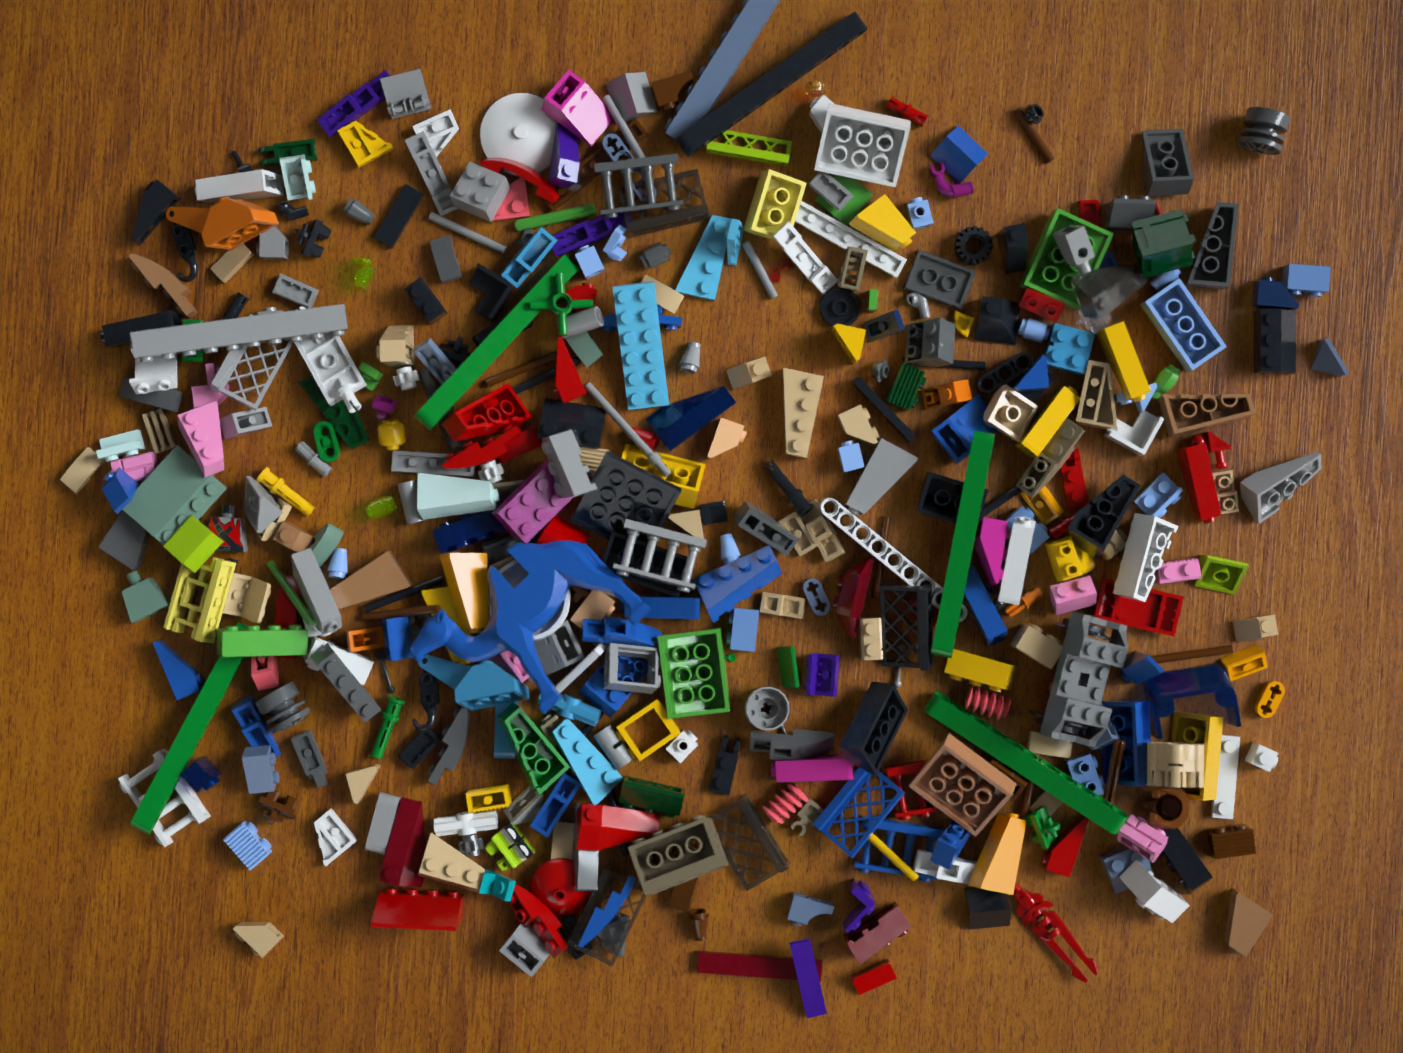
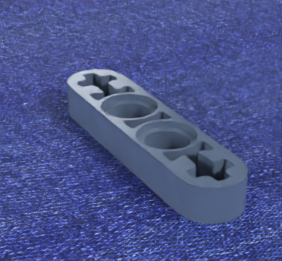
[603,134,657,205]

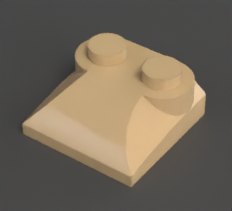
[983,385,1038,442]

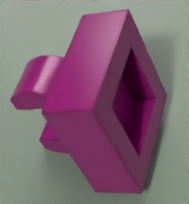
[372,395,398,420]

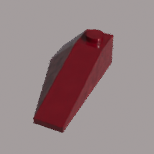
[379,797,426,887]

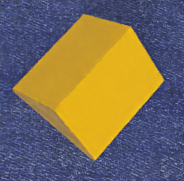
[831,324,866,364]

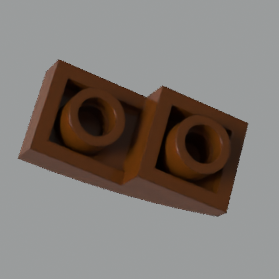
[669,877,700,913]

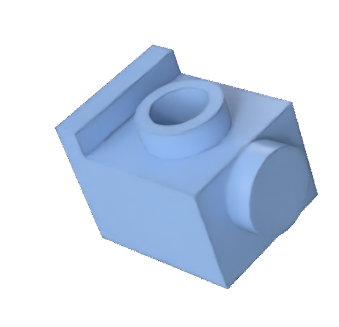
[906,197,934,230]

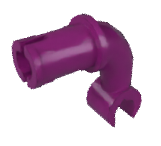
[929,162,974,199]

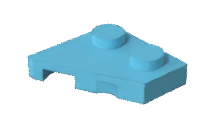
[725,219,744,266]

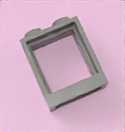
[604,643,661,694]

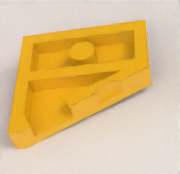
[337,121,393,168]

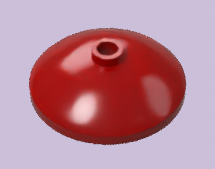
[530,858,592,917]

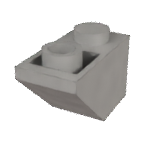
[256,226,289,260]

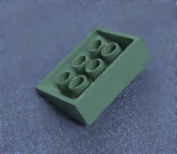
[122,445,227,545]

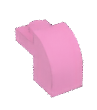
[191,363,229,408]

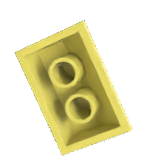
[743,169,807,240]

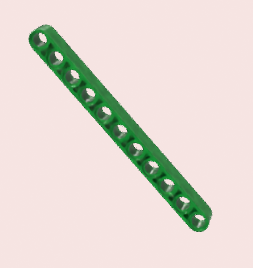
[414,254,580,430]
[931,430,995,658]
[130,622,247,835]
[924,691,1128,835]

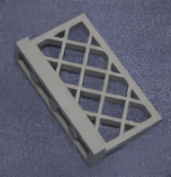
[210,314,294,411]

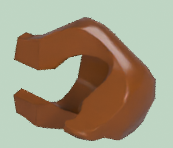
[1142,786,1190,830]

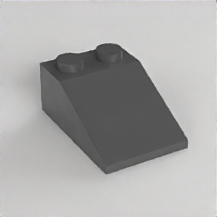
[1141,129,1194,196]

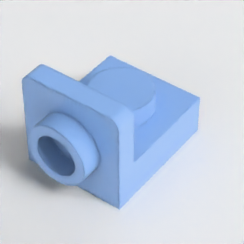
[603,225,627,261]

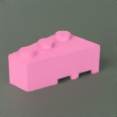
[178,401,224,478]

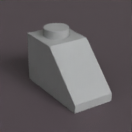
[220,407,272,440]

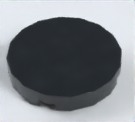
[819,287,861,327]

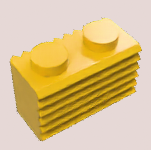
[466,784,512,814]

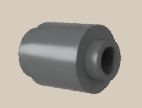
[639,242,671,269]

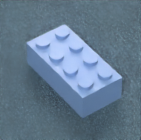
[1140,278,1227,372]

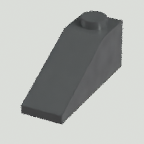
[734,500,799,556]

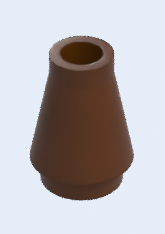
[688,908,709,941]

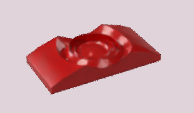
[1093,578,1184,637]

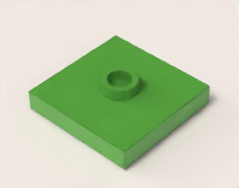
[815,175,873,226]

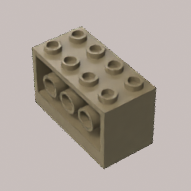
[628,815,729,895]

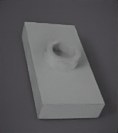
[808,171,853,212]
[272,274,319,308]

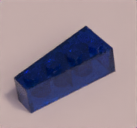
[432,501,507,554]

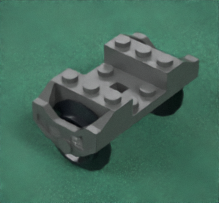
[1029,611,1128,748]

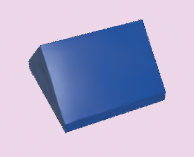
[930,126,988,184]
[1012,355,1049,392]
[381,616,412,661]

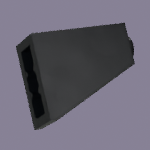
[996,223,1029,275]

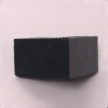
[469,263,515,323]

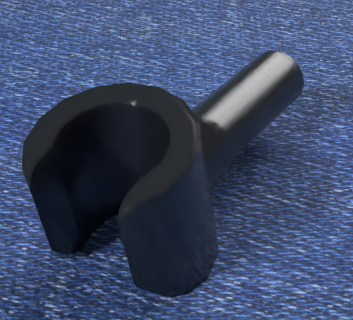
[231,150,253,173]

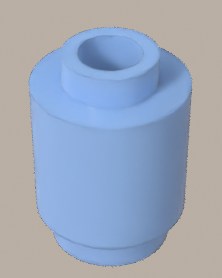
[1018,318,1050,343]

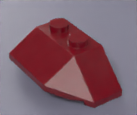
[832,557,874,639]

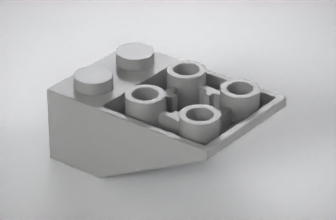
[528,619,586,682]

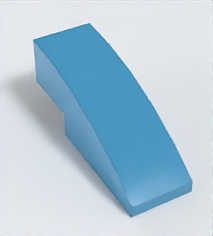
[500,227,557,288]

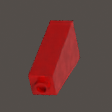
[1176,442,1221,524]

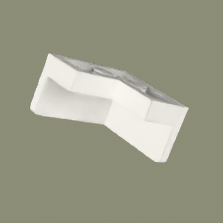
[1103,410,1164,456]

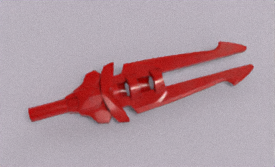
[1014,882,1098,983]

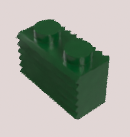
[885,363,927,411]

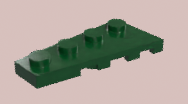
[298,376,371,449]

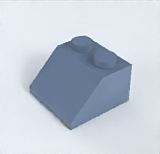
[1099,845,1152,894]

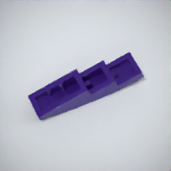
[317,70,391,137]
[552,206,635,257]
[789,938,827,1018]

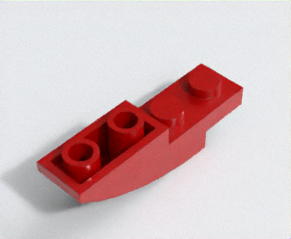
[442,425,523,469]
[506,884,568,958]

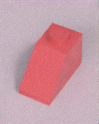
[251,656,279,691]

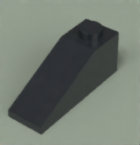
[132,179,181,245]

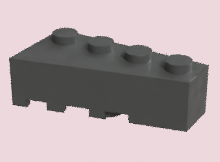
[1185,202,1239,290]

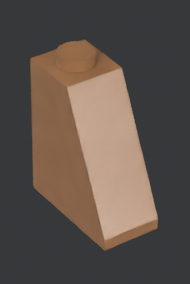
[1223,889,1273,957]

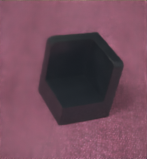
[700,500,728,525]

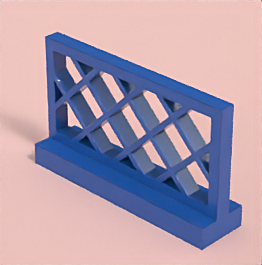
[813,767,905,858]

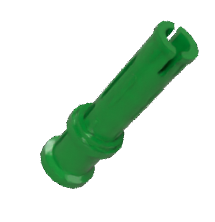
[370,695,406,759]

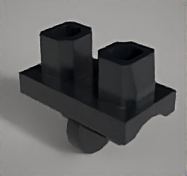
[294,219,331,258]
[438,336,472,369]

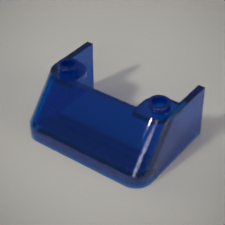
[1143,664,1241,739]

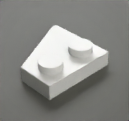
[314,808,357,866]

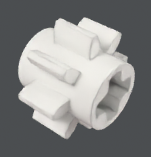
[393,366,420,391]
[478,460,504,483]

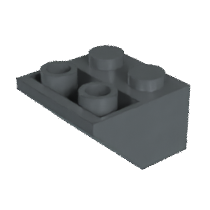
[1105,195,1156,231]
[905,317,955,367]

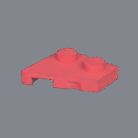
[492,177,530,222]

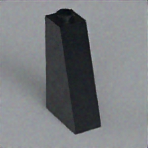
[101,310,183,348]

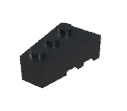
[1159,828,1213,895]

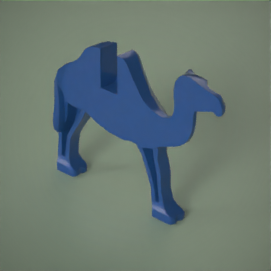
[411,540,652,714]

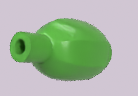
[1152,364,1180,400]

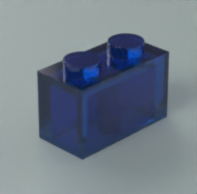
[180,756,222,793]

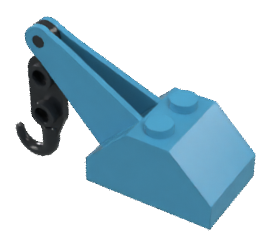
[412,654,529,731]

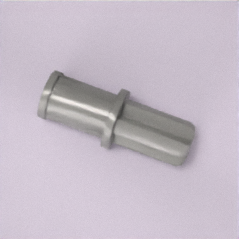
[295,441,333,478]

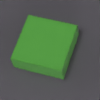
[867,289,878,312]

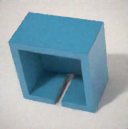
[1043,323,1095,376]

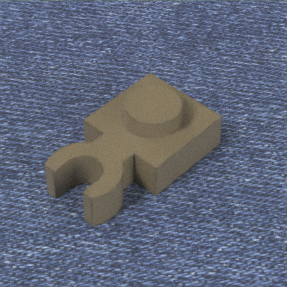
[790,798,824,836]

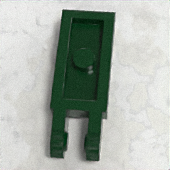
[258,139,318,167]

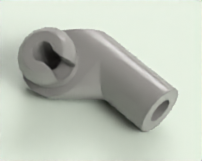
[906,292,931,319]

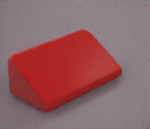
[851,959,897,995]

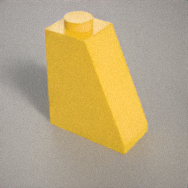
[849,194,916,251]

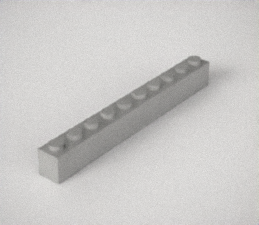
[130,304,348,362]

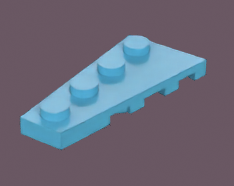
[675,215,731,301]
[551,718,623,805]

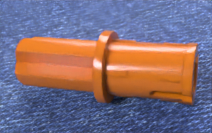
[1004,586,1044,618]

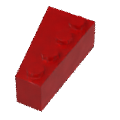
[442,383,532,441]

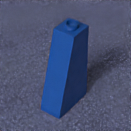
[964,565,1007,648]
[621,596,700,619]

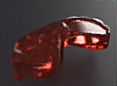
[770,258,793,283]

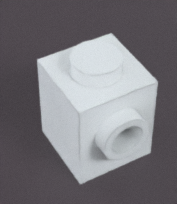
[1244,742,1278,772]

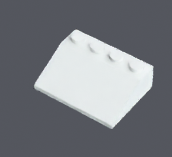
[814,103,911,187]

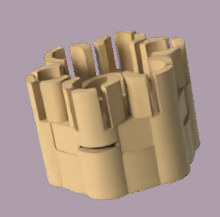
[1147,742,1204,788]

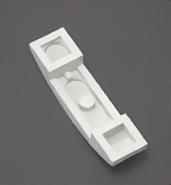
[773,221,838,295]

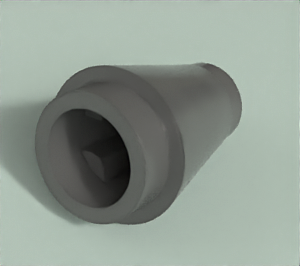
[343,198,375,225]

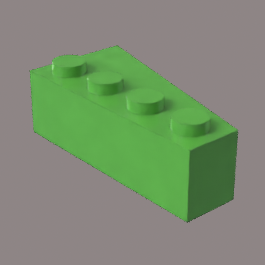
[217,625,308,657]

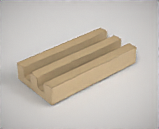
[142,408,176,454]

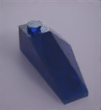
[646,386,736,452]

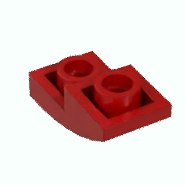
[499,427,542,464]

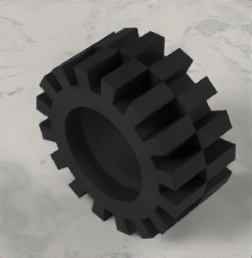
[954,226,993,265]

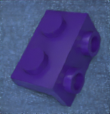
[804,653,840,697]

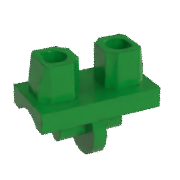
[1024,806,1061,849]

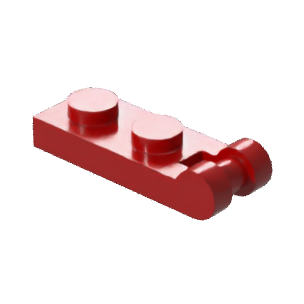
[1060,448,1089,509]

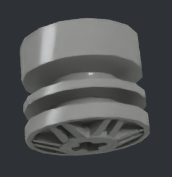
[744,687,790,731]

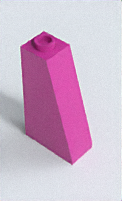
[771,754,853,782]

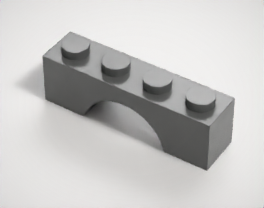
[311,643,381,723]

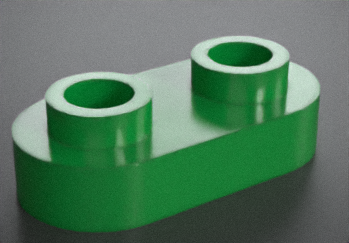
[313,421,341,462]

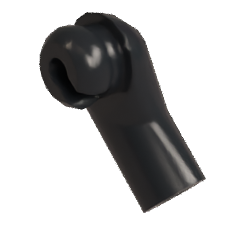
[278,201,309,220]

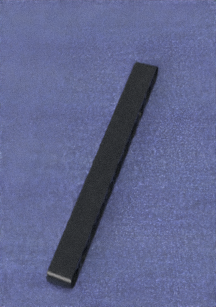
[675,11,868,157]

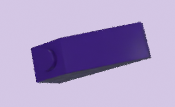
[548,123,579,188]

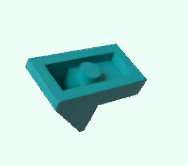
[479,868,516,901]

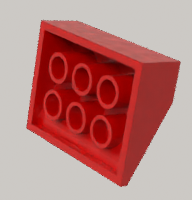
[371,887,464,931]

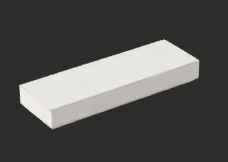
[555,644,607,693]

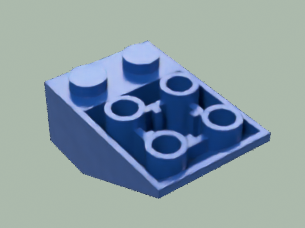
[929,394,999,465]
[579,656,648,718]

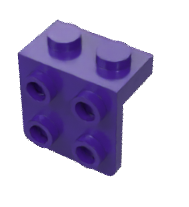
[842,879,875,933]

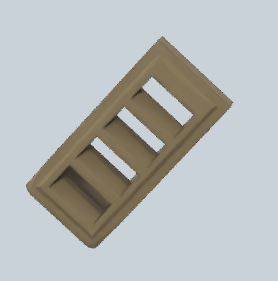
[837,246,868,291]

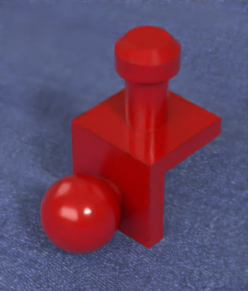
[1191,431,1232,470]

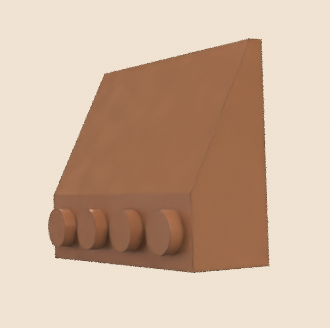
[909,733,1017,837]

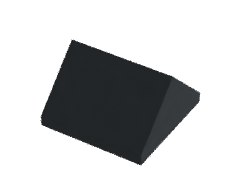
[965,887,1011,930]

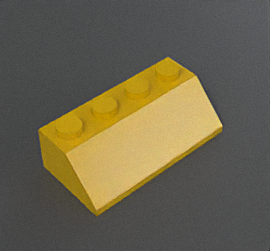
[621,444,706,509]
[1170,712,1223,801]

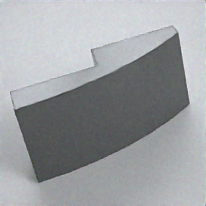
[430,235,462,283]

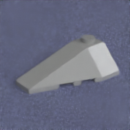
[1240,452,1322,524]

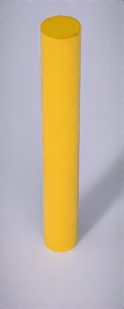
[868,834,919,882]

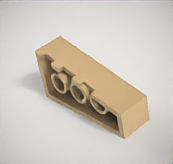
[782,368,824,459]

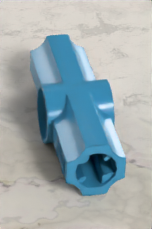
[537,693,602,727]

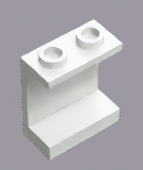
[129,342,177,395]

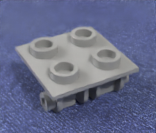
[380,68,432,119]

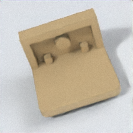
[223,572,271,624]

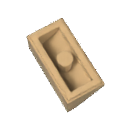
[210,243,255,283]

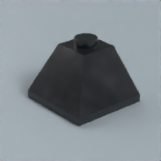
[974,296,1020,345]

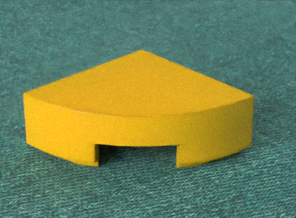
[953,311,975,338]

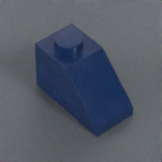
[1252,277,1299,311]

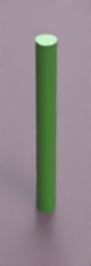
[267,561,316,627]

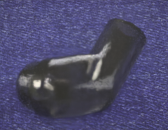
[984,582,1006,611]

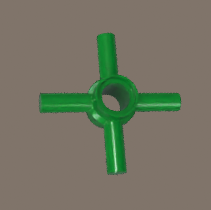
[530,273,593,336]

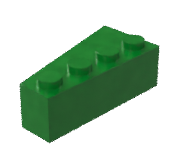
[497,702,570,795]

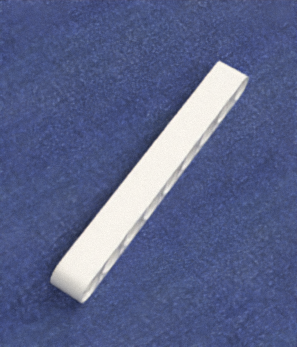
[819,497,967,622]

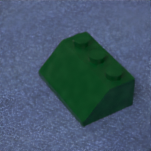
[619,775,685,818]

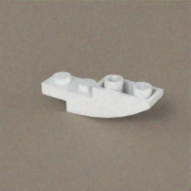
[913,850,977,884]

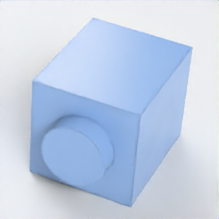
[575,245,605,280]
[837,440,864,472]

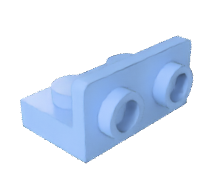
[1133,473,1183,518]

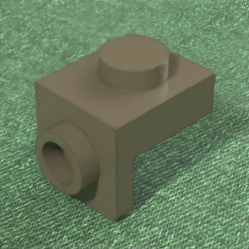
[539,714,561,746]

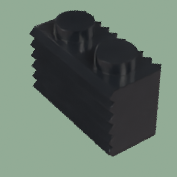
[405,277,448,324]

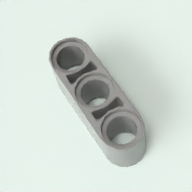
[365,792,401,855]

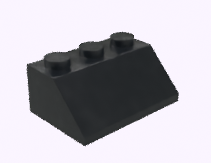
[1254,309,1296,373]
[538,398,606,449]
[916,471,989,527]

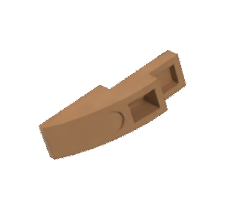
[129,253,198,318]

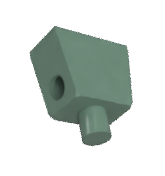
[122,571,171,623]

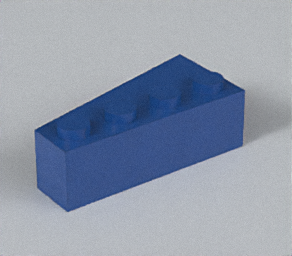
[694,545,782,623]

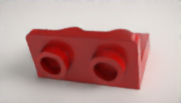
[1018,288,1065,323]

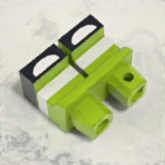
[485,821,536,871]

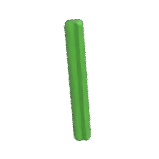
[515,204,596,232]

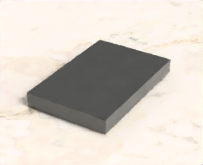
[903,249,976,310]

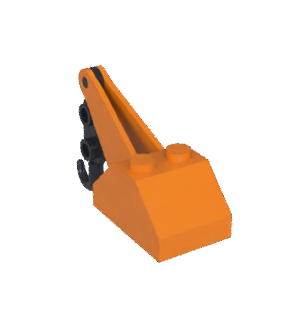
[166,197,279,282]

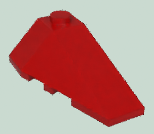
[576,804,659,851]

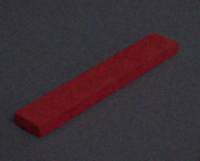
[697,951,823,982]

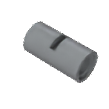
[557,306,604,339]
[397,480,427,525]
[593,724,633,770]

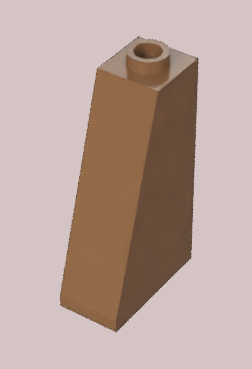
[330,551,413,610]

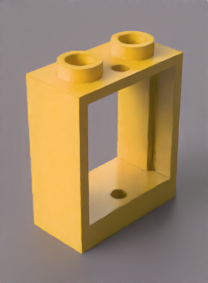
[616,697,681,761]

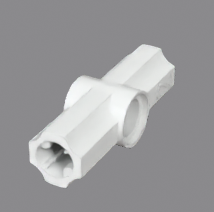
[434,810,498,836]

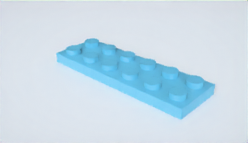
[612,281,669,410]

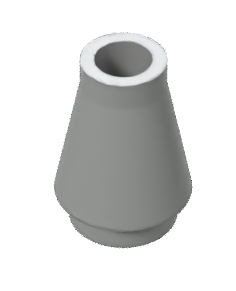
[679,341,701,374]

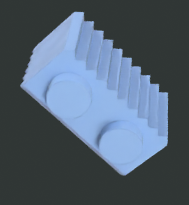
[223,821,272,870]

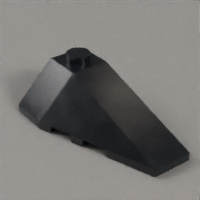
[1067,475,1141,559]

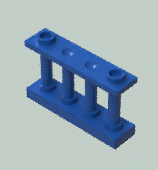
[853,815,944,882]

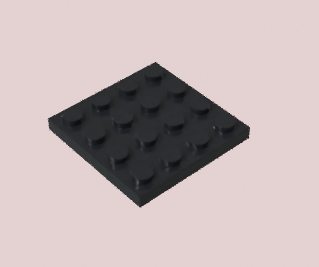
[570,451,682,543]

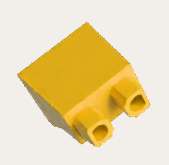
[1044,535,1095,582]

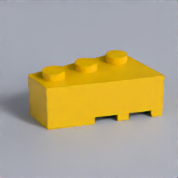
[944,649,1017,692]

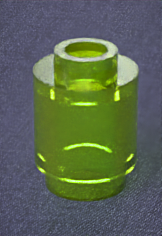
[365,494,398,521]

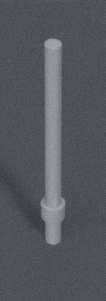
[584,382,671,477]

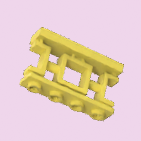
[164,557,236,643]

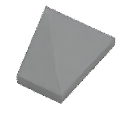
[503,785,544,825]

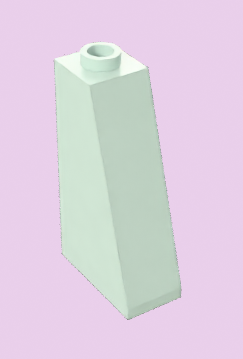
[417,473,499,520]

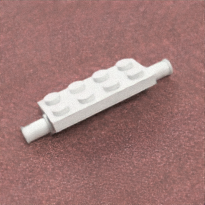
[294,306,367,413]

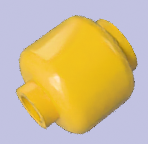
[378,419,406,450]

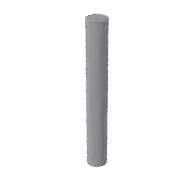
[742,241,778,299]

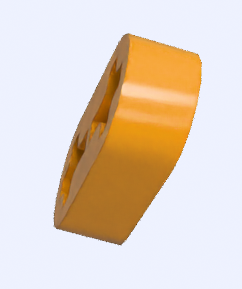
[1254,680,1285,718]

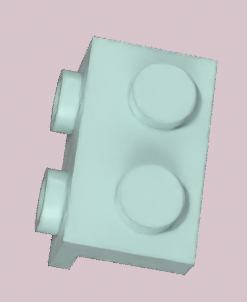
[280,154,316,200]
[96,429,145,462]

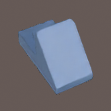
[1114,383,1157,413]

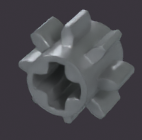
[458,833,484,857]

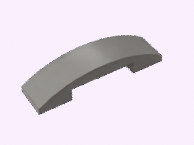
[405,131,458,216]

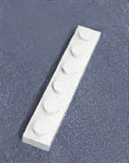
[795,201,907,278]

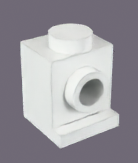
[666,729,698,764]

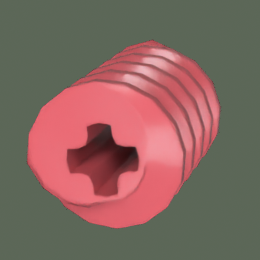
[964,685,1011,722]
[762,782,809,825]

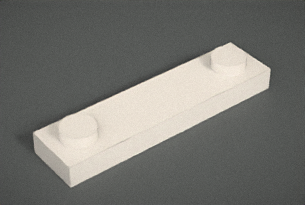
[1210,735,1240,819]

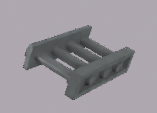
[594,154,684,218]

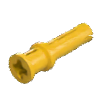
[256,467,315,517]

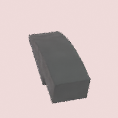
[119,376,183,412]

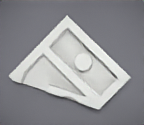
[412,110,459,157]

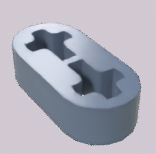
[803,578,830,616]

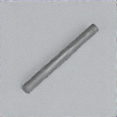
[602,95,645,158]
[428,212,507,254]

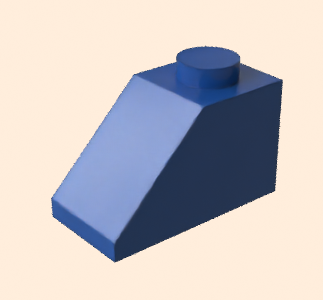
[102,467,139,514]

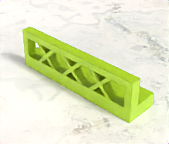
[706,130,792,167]

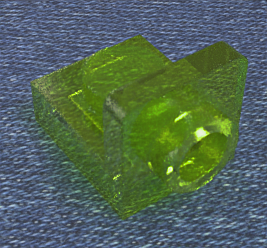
[352,256,376,291]

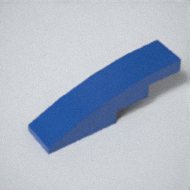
[578,875,638,948]

